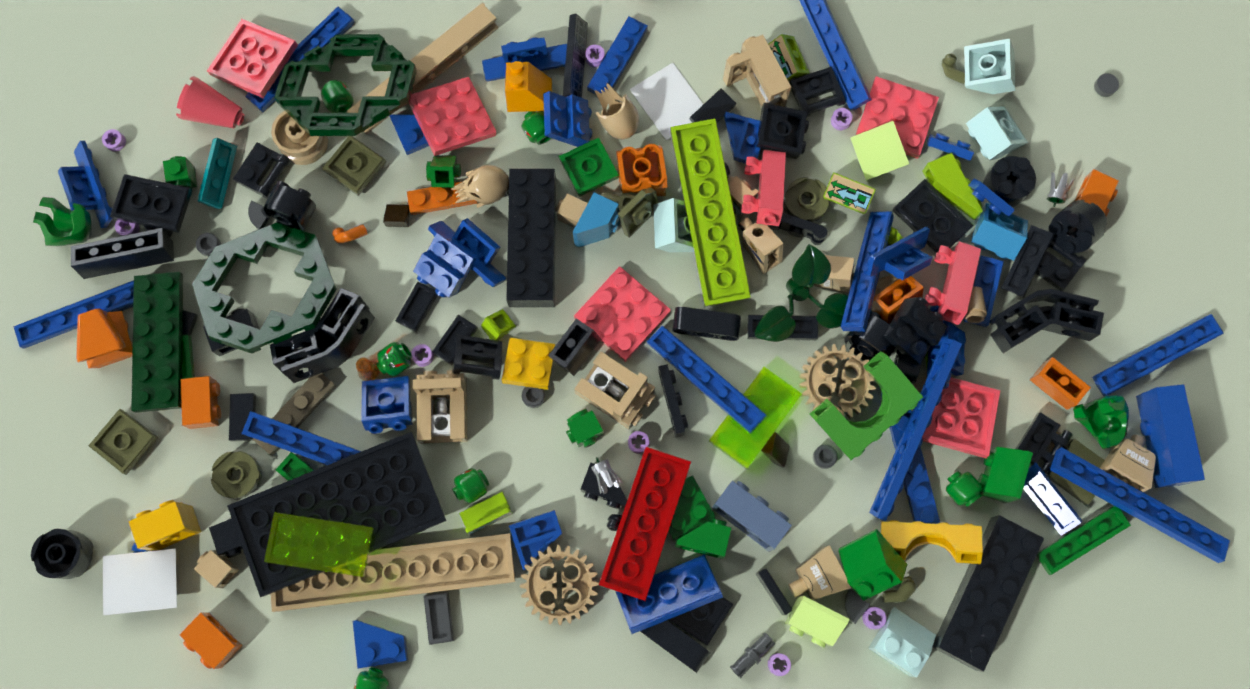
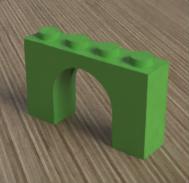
[809,351,923,460]

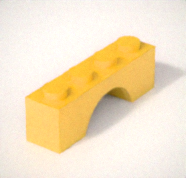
[881,520,983,564]

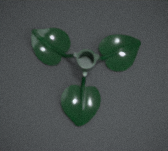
[755,244,848,342]

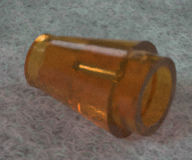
[356,358,380,381]

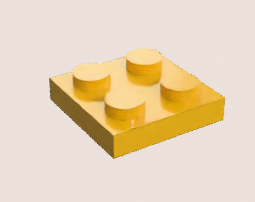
[502,338,556,390]

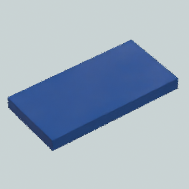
[615,555,723,634]

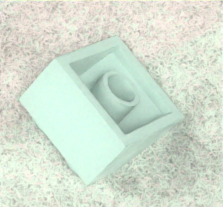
[964,39,1016,94]
[966,106,1028,160]
[654,198,694,253]
[869,607,936,678]

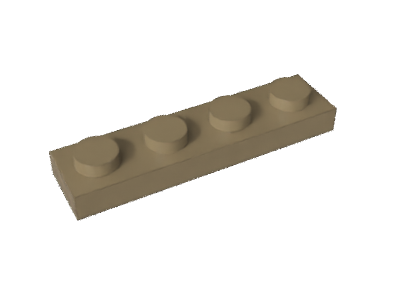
[252,373,336,456]

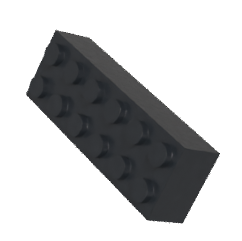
[506,169,556,307]
[932,515,1044,672]

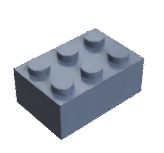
[712,480,792,552]

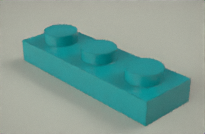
[197,138,237,209]

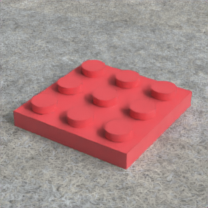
[207,19,298,98]
[856,76,939,159]
[409,77,496,156]
[574,266,671,362]
[922,377,1000,458]

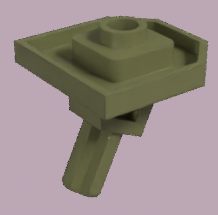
[601,187,658,238]

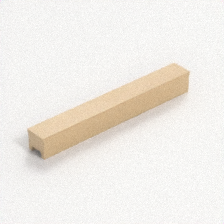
[347,2,498,135]

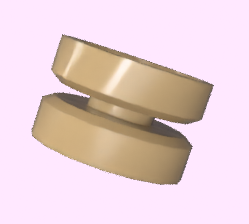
[271,110,328,165]

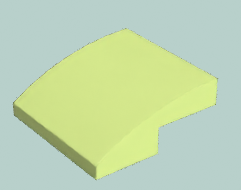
[850,121,909,180]

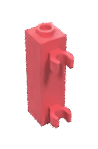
[741,150,786,226]
[925,241,981,325]

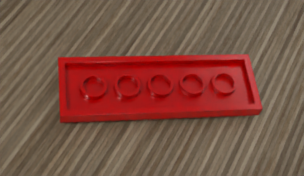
[599,447,691,601]

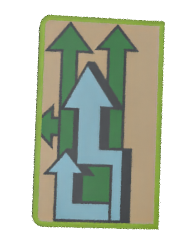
[768,34,810,81]
[823,172,876,214]
[459,492,513,535]

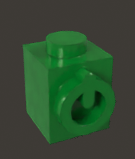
[426,155,461,188]
[163,156,198,190]
[566,409,604,448]

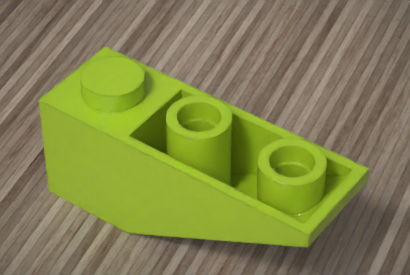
[922,153,983,220]

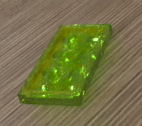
[708,367,802,470]
[264,512,374,577]

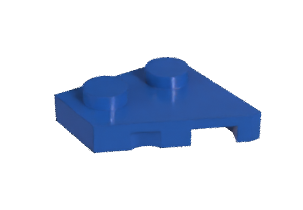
[724,112,760,164]
[390,114,429,155]
[509,510,562,570]
[352,620,408,669]

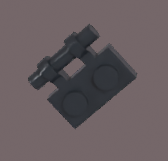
[1016,412,1073,474]

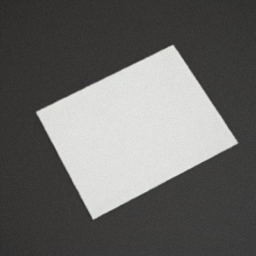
[630,63,703,140]
[103,549,177,615]

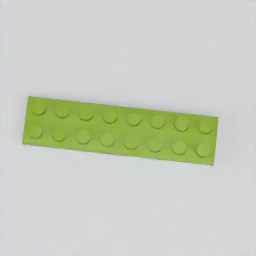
[670,119,751,307]

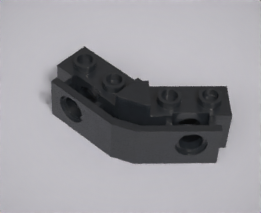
[269,288,375,383]
[990,289,1104,354]

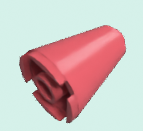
[176,76,245,129]

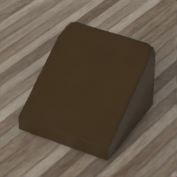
[383,204,409,227]
[761,432,790,468]

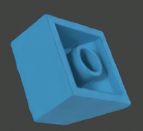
[573,192,621,248]
[971,203,1028,261]

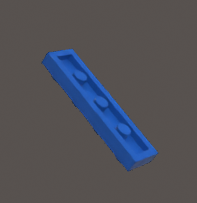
[587,16,648,95]

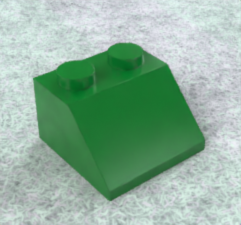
[978,447,1033,503]
[675,519,731,559]
[838,529,908,601]

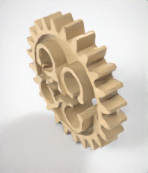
[799,344,876,419]
[520,544,599,625]

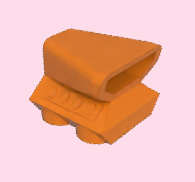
[616,144,668,196]
[76,308,133,368]

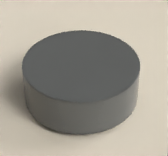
[1094,73,1119,97]
[196,233,221,257]
[522,387,545,408]
[813,444,838,469]

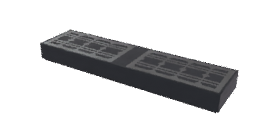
[563,14,588,98]

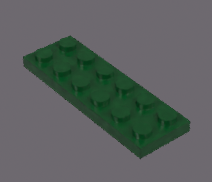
[131,272,183,413]

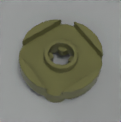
[784,177,829,222]
[211,451,262,500]

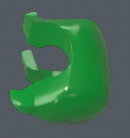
[33,197,92,247]
[1073,395,1129,449]

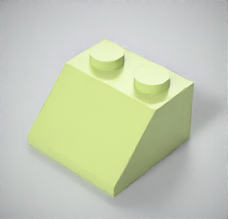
[785,596,850,648]

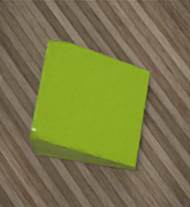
[481,309,516,340]

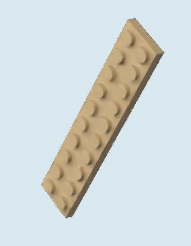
[271,533,516,612]

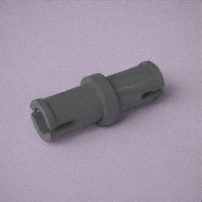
[730,632,775,679]

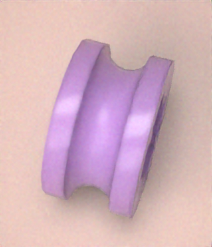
[585,45,605,67]
[831,108,852,131]
[102,129,126,152]
[115,220,140,236]
[411,344,434,367]
[628,431,649,453]
[862,607,886,629]
[768,653,791,676]

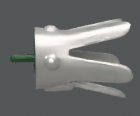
[1047,172,1075,207]
[591,457,623,494]

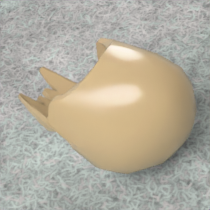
[595,83,639,139]
[451,165,509,208]

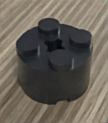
[983,156,1036,207]
[261,181,316,231]
[1048,200,1107,254]
[845,311,895,361]
[31,529,94,579]

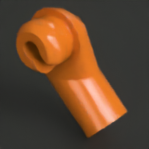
[332,224,367,244]

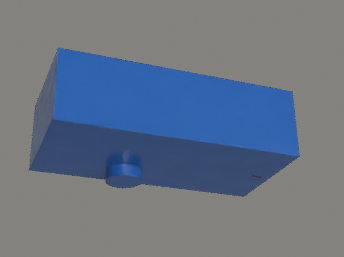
[1136,384,1205,488]

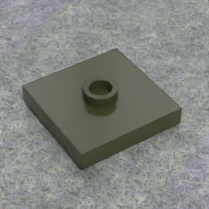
[322,136,386,196]
[88,409,158,475]
[1047,439,1105,506]

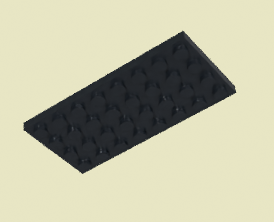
[227,432,447,597]

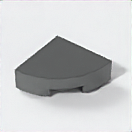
[248,200,269,230]
[845,589,870,624]

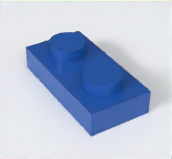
[927,133,974,161]
[968,178,1015,217]

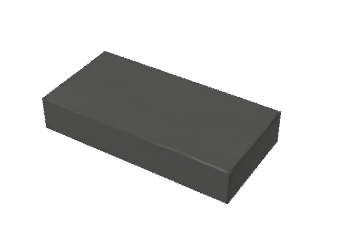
[424,592,454,645]

